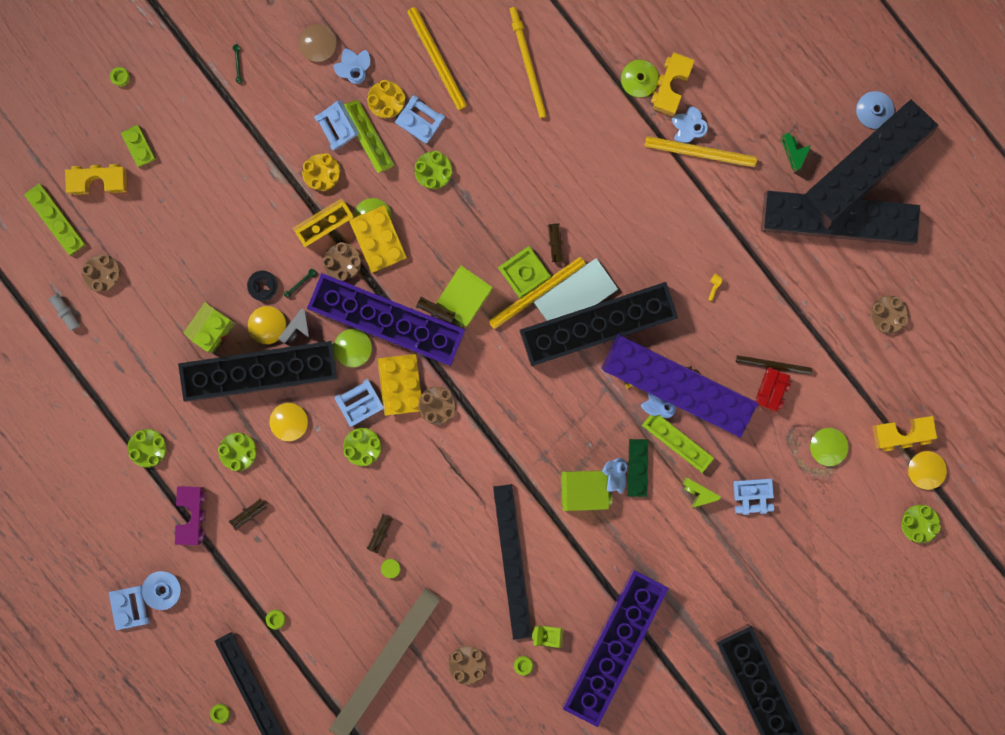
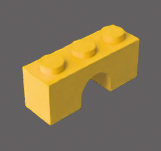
[651,52,695,116]
[65,164,127,195]
[872,416,937,451]

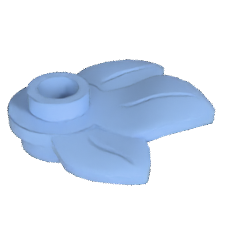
[333,48,370,84]
[672,106,708,143]
[641,392,676,418]
[602,458,627,494]

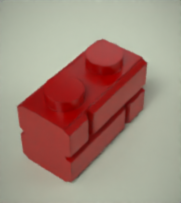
[755,368,792,412]

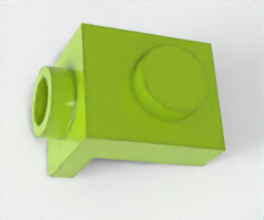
[532,625,564,648]

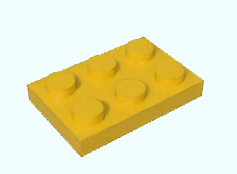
[349,205,407,273]
[377,354,421,416]

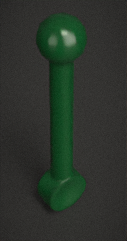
[233,44,243,84]
[284,269,316,298]

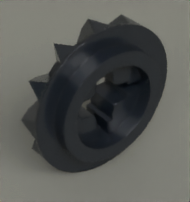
[247,270,278,301]

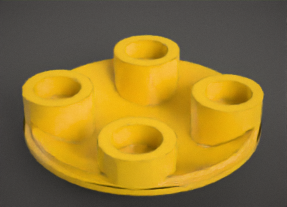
[367,80,405,118]
[302,154,340,191]
[248,306,286,344]
[269,403,308,441]
[908,451,947,490]

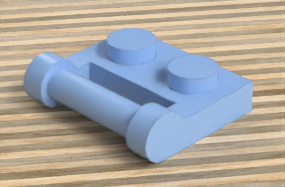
[395,95,446,145]
[314,100,359,151]
[334,378,384,427]
[109,585,150,630]

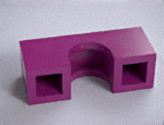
[175,486,206,545]

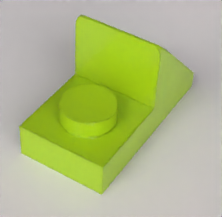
[682,477,721,507]

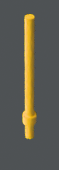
[509,7,547,118]

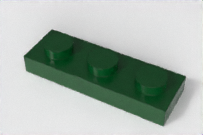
[627,439,648,497]

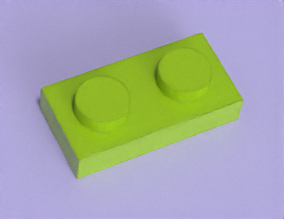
[121,124,156,168]

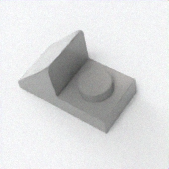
[279,308,310,345]

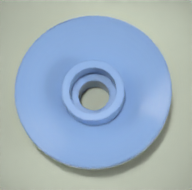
[856,91,894,129]
[142,571,181,610]

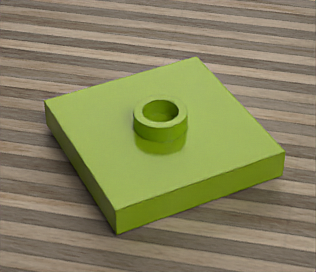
[498,246,551,299]

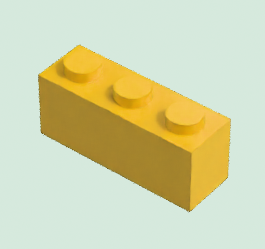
[292,199,353,247]

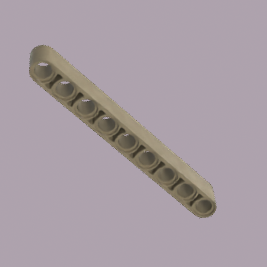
[329,587,441,735]

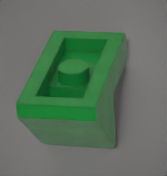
[780,132,811,173]

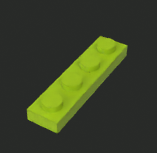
[344,100,395,173]
[24,183,86,256]
[641,415,714,473]

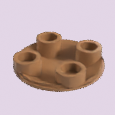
[299,24,337,62]
[323,242,361,281]
[82,254,121,292]
[870,296,908,334]
[418,386,455,425]
[448,646,487,685]

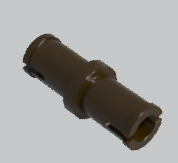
[547,223,564,263]
[416,296,456,324]
[229,498,267,531]
[367,513,394,554]

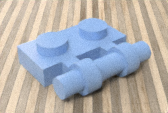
[733,479,774,515]

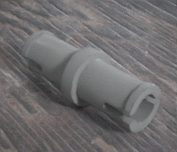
[48,293,81,332]

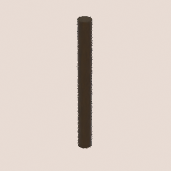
[735,355,812,375]

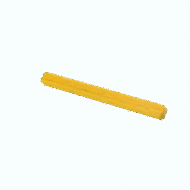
[407,7,466,110]
[644,136,757,167]
[489,257,586,329]

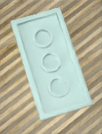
[534,258,618,321]

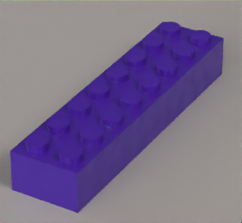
[307,273,465,366]
[601,334,758,438]
[562,569,669,727]

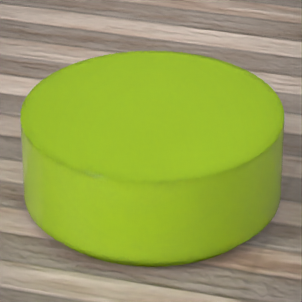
[110,67,130,87]
[381,559,400,578]
[266,609,286,629]
[514,656,533,676]
[210,703,230,724]

